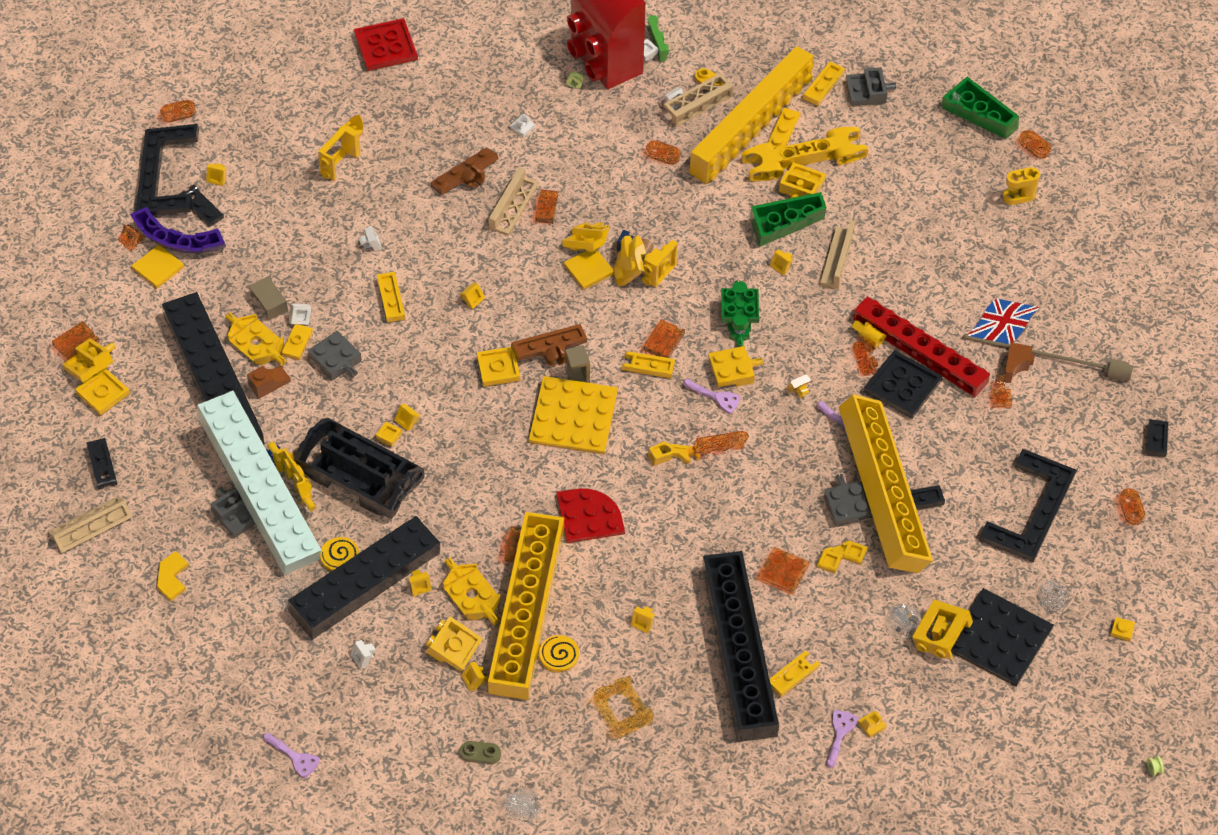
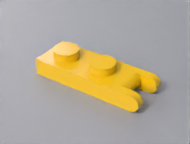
[621,351,675,379]
[770,650,821,697]

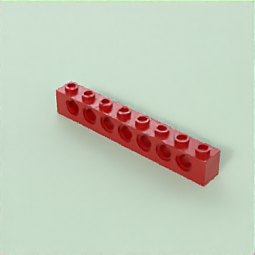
[853,296,990,397]

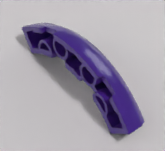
[130,207,226,253]

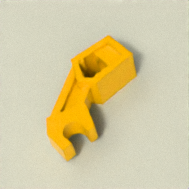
[647,441,701,466]

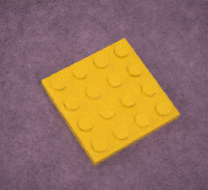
[529,376,618,455]

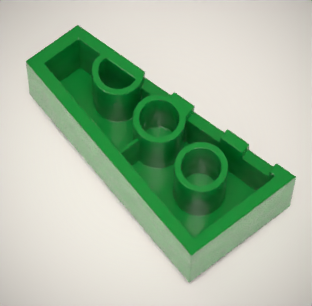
[942,76,1019,139]
[750,192,827,247]

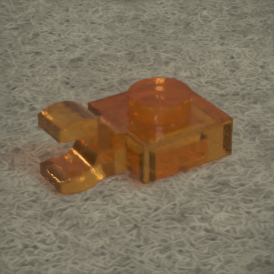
[991,375,1012,408]

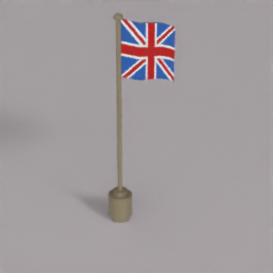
[963,298,1134,381]

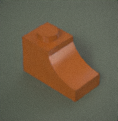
[1003,342,1035,383]
[247,366,291,399]

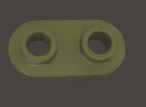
[460,741,501,764]

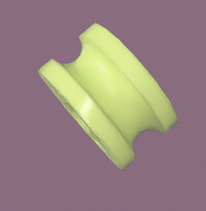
[567,72,584,89]
[1147,756,1164,776]

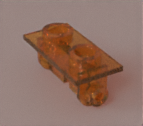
[853,336,879,376]

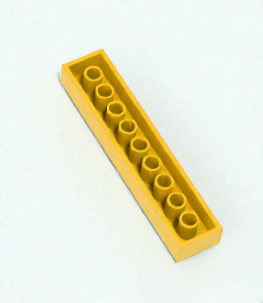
[690,46,814,184]
[839,394,933,573]
[488,512,564,700]

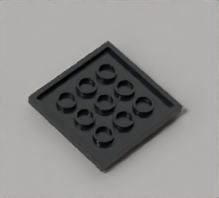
[951,588,1054,687]

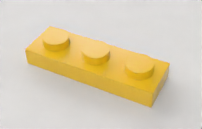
[803,61,845,106]
[768,108,801,149]
[377,271,405,323]

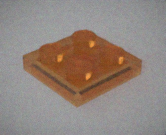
[757,547,810,595]

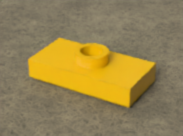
[282,324,313,360]

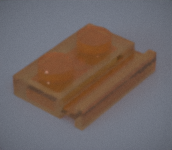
[644,319,685,358]
[52,321,100,361]

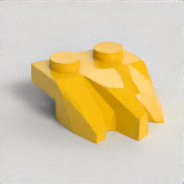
[562,222,610,252]
[613,235,646,287]

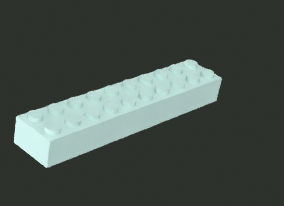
[197,391,322,575]

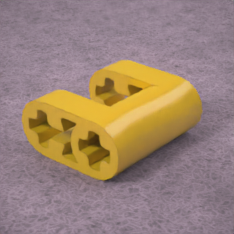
[1003,167,1040,205]

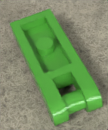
[648,15,669,62]

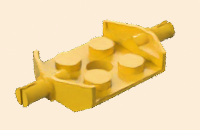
[225,312,287,366]
[267,441,317,512]
[443,557,501,626]

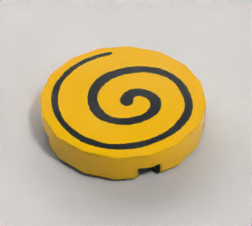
[320,537,359,572]
[539,635,579,673]

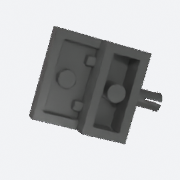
[846,67,896,106]
[308,331,362,381]
[824,474,873,525]
[210,487,256,538]

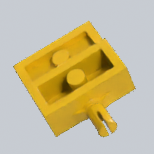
[779,162,826,198]
[62,338,116,382]
[708,346,763,387]

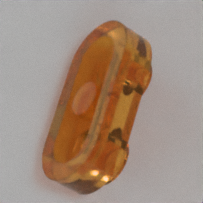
[160,100,196,122]
[1019,130,1051,158]
[646,140,681,165]
[1119,488,1145,525]
[504,526,521,563]

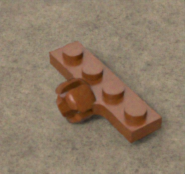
[430,147,499,195]
[511,324,588,367]

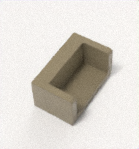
[249,276,288,321]
[565,345,590,383]

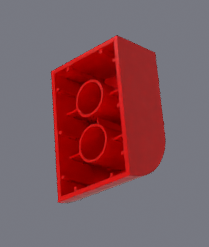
[566,0,646,90]

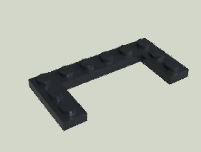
[135,124,199,216]
[979,449,1077,562]

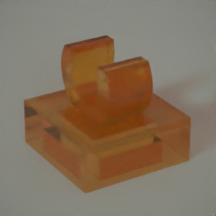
[119,225,144,251]

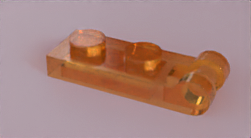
[693,431,749,454]

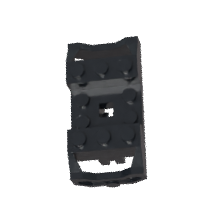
[294,417,425,519]

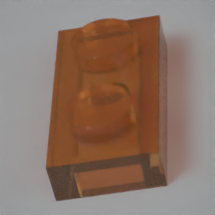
[535,189,559,224]

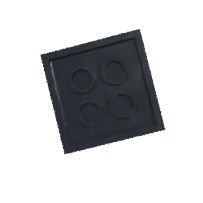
[864,350,943,419]

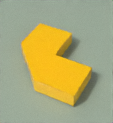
[817,540,868,573]
[157,551,189,602]

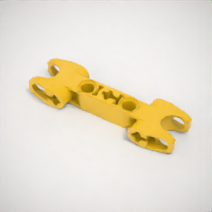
[741,127,869,182]

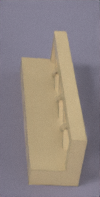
[664,73,733,127]
[489,167,539,236]
[820,220,856,289]
[48,496,132,553]

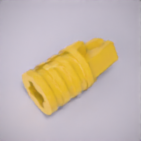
[851,320,886,349]

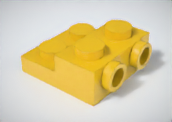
[642,240,678,288]
[425,616,483,672]

